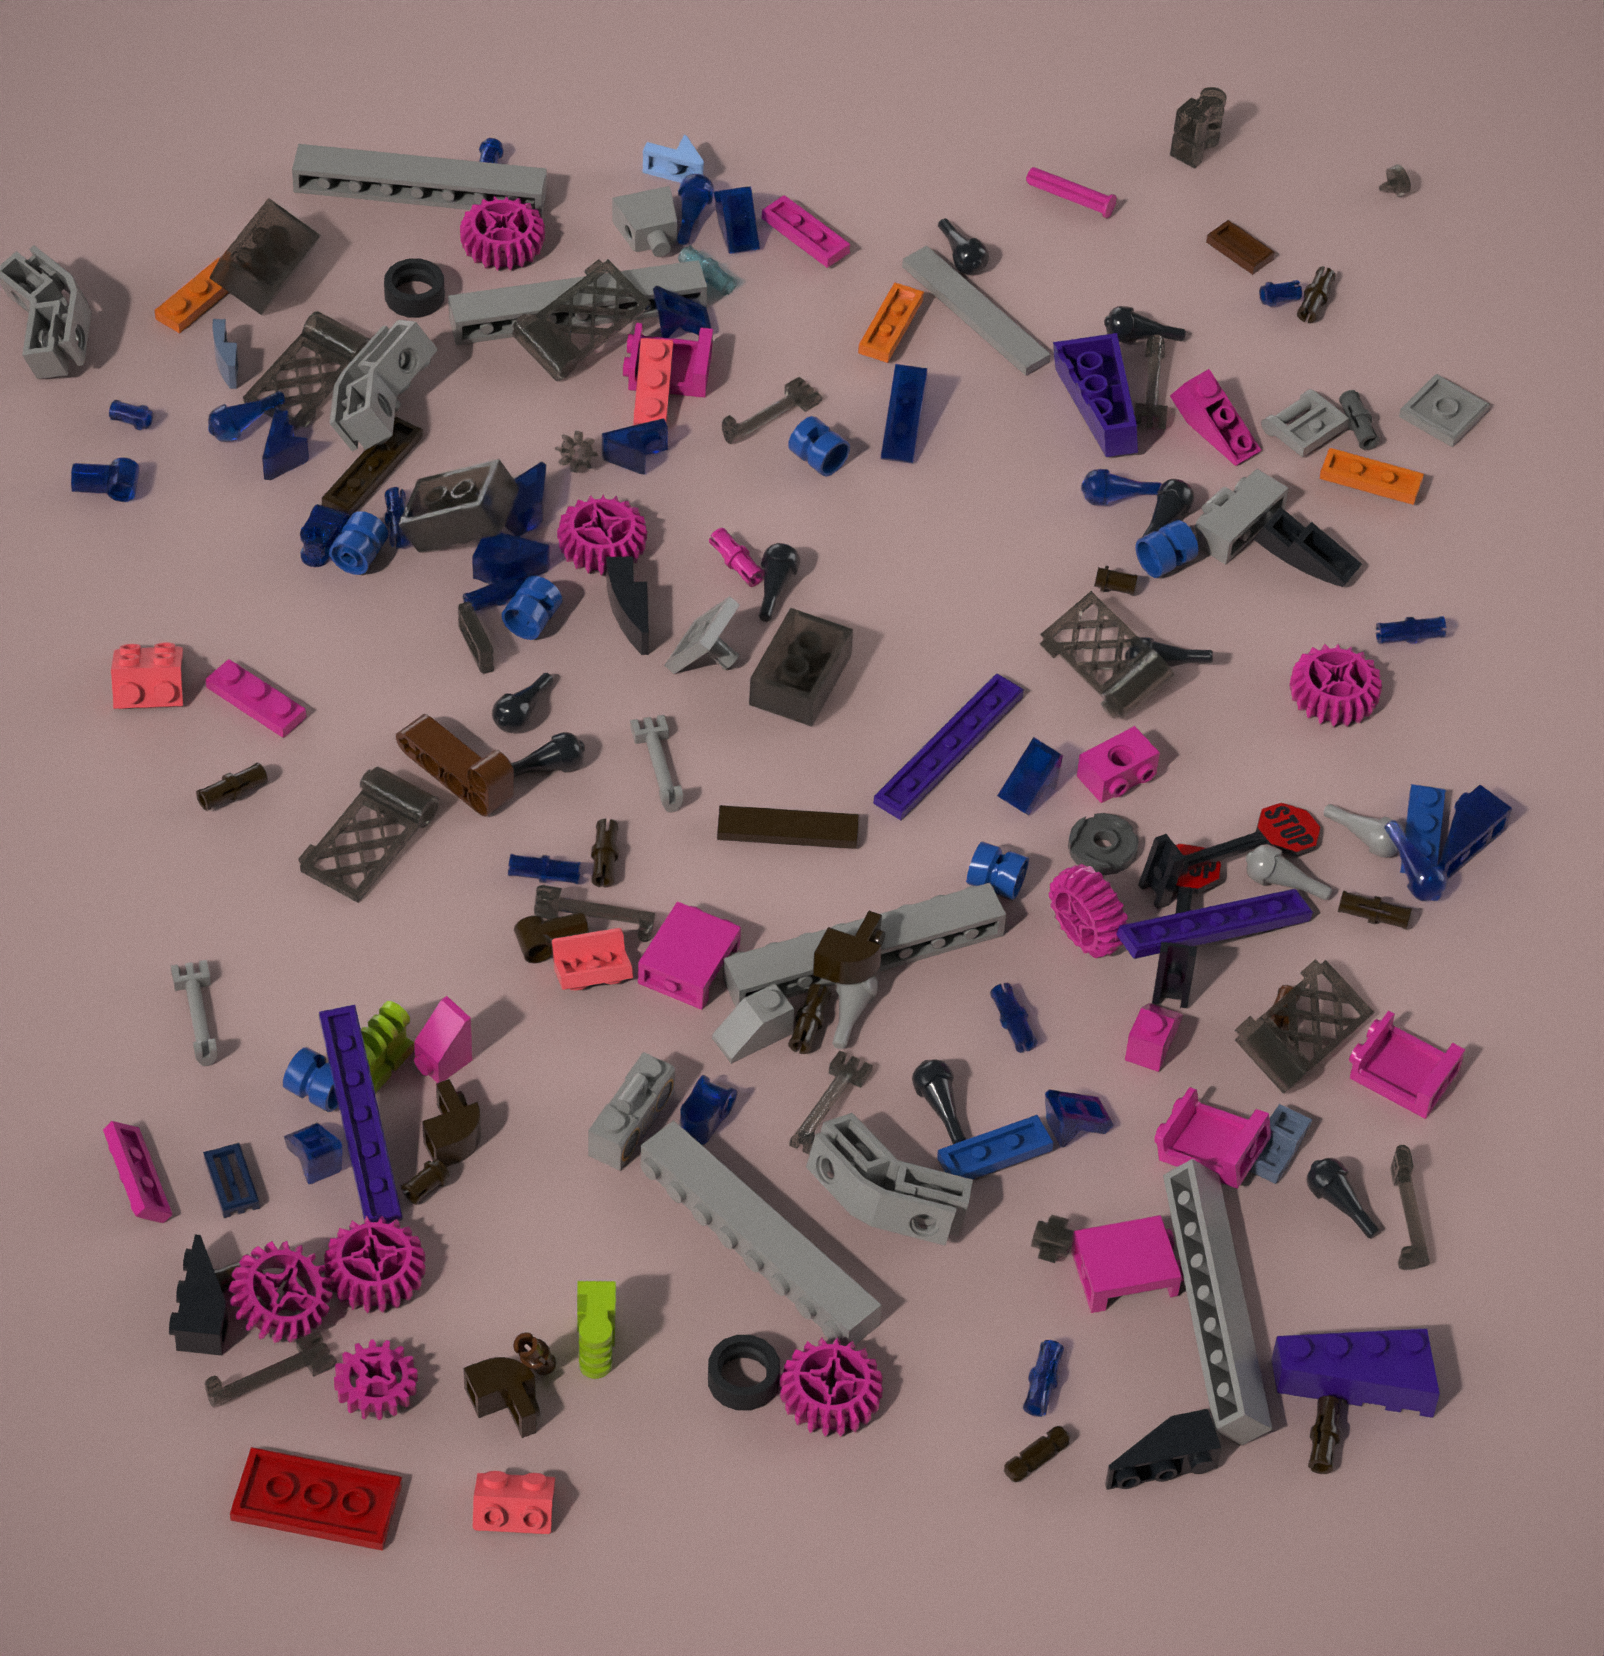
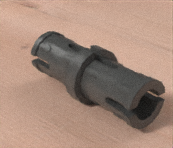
[1339,390,1380,451]

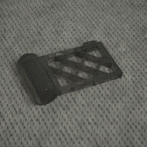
[512,259,651,382]
[243,311,371,430]
[1039,591,1174,720]
[298,766,439,903]
[1234,959,1375,1094]

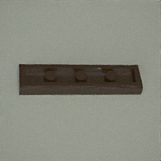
[321,416,423,518]
[717,805,859,849]

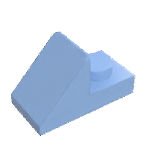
[643,135,704,188]

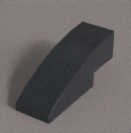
[1253,507,1362,587]
[606,556,649,655]

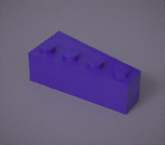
[1053,333,1138,457]
[1271,1329,1440,1418]

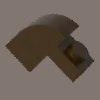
[813,911,885,985]
[422,1079,481,1167]
[463,1357,540,1438]

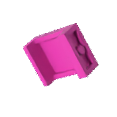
[623,323,713,398]
[638,901,741,1010]
[1349,1010,1465,1119]
[1154,1087,1271,1189]
[1071,1215,1184,1313]

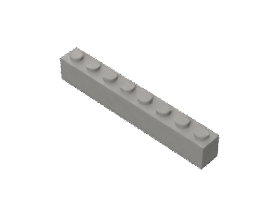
[292,144,547,217]
[448,260,707,345]
[723,883,1006,1007]
[640,1120,882,1346]
[1163,1159,1273,1445]

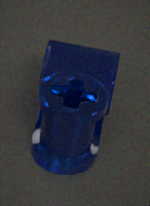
[300,504,350,567]
[679,1075,737,1145]

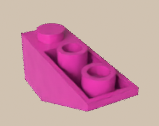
[1170,369,1262,466]

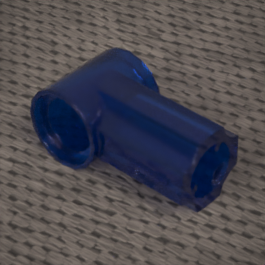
[71,457,140,502]

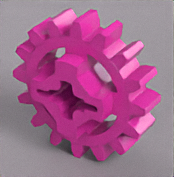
[334,1339,418,1420]

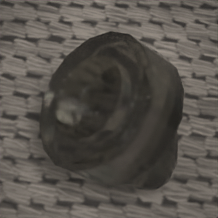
[1379,164,1411,197]

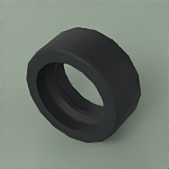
[384,258,445,318]
[708,1334,780,1411]

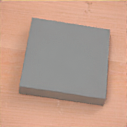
[1399,374,1490,447]

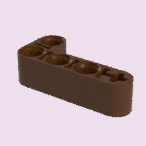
[395,714,514,817]

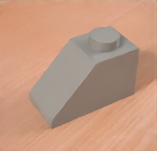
[712,983,794,1064]

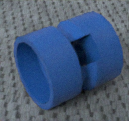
[788,416,850,477]
[329,511,389,575]
[1135,520,1199,578]
[502,576,562,640]
[966,841,1029,900]
[283,1047,338,1112]

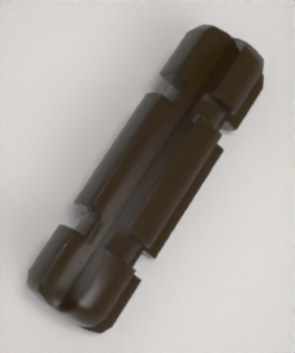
[1004,1425,1070,1483]

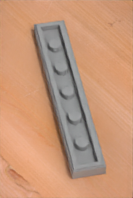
[902,246,1051,376]

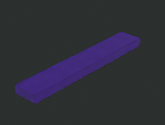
[873,673,1024,821]
[1116,889,1313,959]
[318,1005,403,1224]

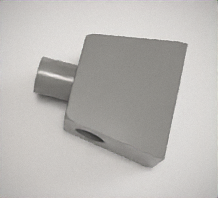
[612,186,677,257]

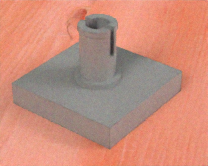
[664,596,740,674]

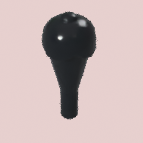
[938,218,989,275]
[1104,306,1186,343]
[1141,479,1194,538]
[758,543,800,621]
[1125,637,1213,675]
[492,673,554,733]
[511,732,585,777]
[912,1059,966,1144]
[1306,1158,1380,1239]

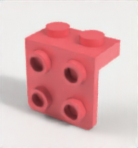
[111,642,183,709]

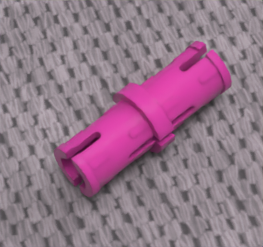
[709,528,764,587]

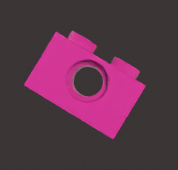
[1077,726,1160,803]

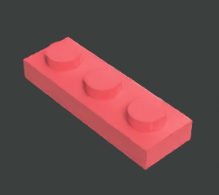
[633,338,673,431]

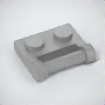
[1261,389,1349,457]

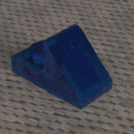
[653,285,712,338]
[262,410,309,481]
[602,418,668,475]
[997,737,1063,815]
[1045,1089,1114,1148]
[284,1123,343,1184]

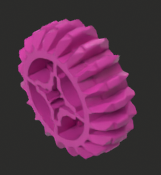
[460,196,545,271]
[557,494,648,576]
[1289,643,1382,728]
[1048,864,1128,959]
[324,1216,426,1314]
[229,1241,333,1344]
[780,1336,883,1437]

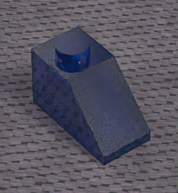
[714,186,760,253]
[491,461,546,538]
[472,528,550,587]

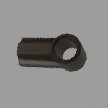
[514,912,589,964]

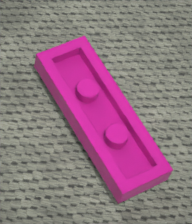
[761,195,850,268]
[206,659,306,738]
[103,1121,173,1223]

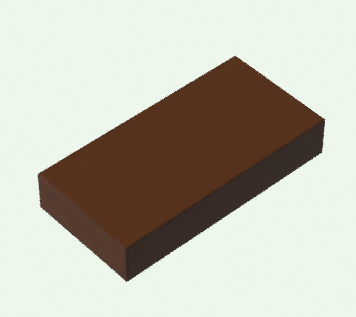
[1206,220,1275,275]

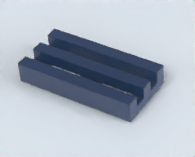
[203,1143,260,1218]

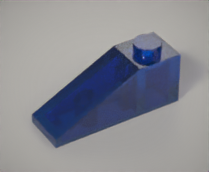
[880,364,928,464]
[1435,785,1512,886]

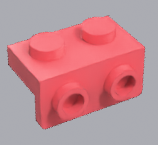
[552,928,633,990]
[473,1471,555,1534]

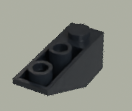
[169,1234,229,1356]
[1105,1409,1221,1490]

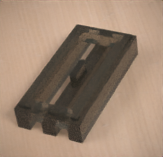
[458,601,494,674]

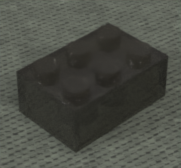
[209,198,321,316]
[398,459,520,553]
[749,608,853,727]

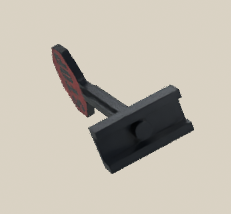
[1138,803,1320,909]
[1152,843,1221,1008]

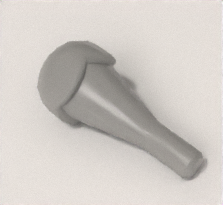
[1324,804,1404,858]
[1246,844,1332,900]
[832,975,878,1049]

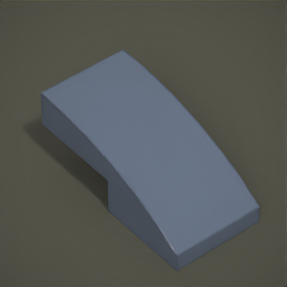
[212,319,239,389]
[1249,1104,1312,1184]

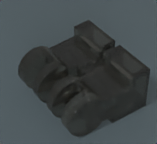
[1170,87,1227,169]

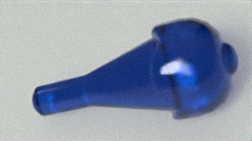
[677,174,714,245]
[208,391,286,442]
[1081,469,1162,506]
[1384,820,1448,902]

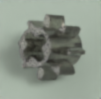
[555,430,598,473]
[1031,1214,1074,1263]

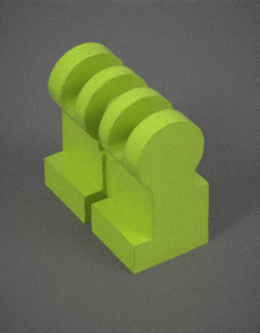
[361,1001,415,1094]
[577,1281,616,1379]

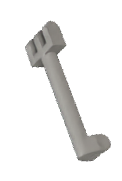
[630,715,683,813]
[171,960,218,1066]

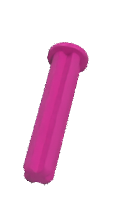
[1026,167,1117,219]

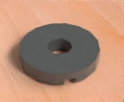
[1068,813,1139,875]

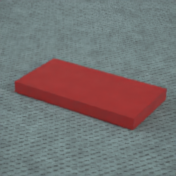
[230,1447,403,1551]

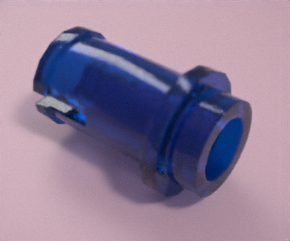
[479,138,504,163]
[1259,280,1302,307]
[109,399,153,430]

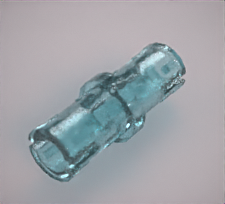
[678,245,737,296]

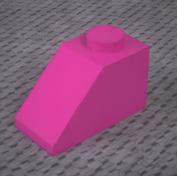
[414,996,472,1083]
[1125,1003,1183,1072]

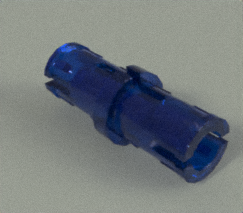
[384,487,411,548]
[462,571,528,614]
[1375,616,1447,644]
[508,853,581,885]
[990,983,1038,1053]
[1023,1340,1064,1417]

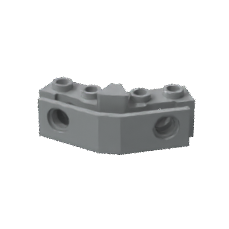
[0,245,92,379]
[330,320,438,451]
[806,1113,973,1245]

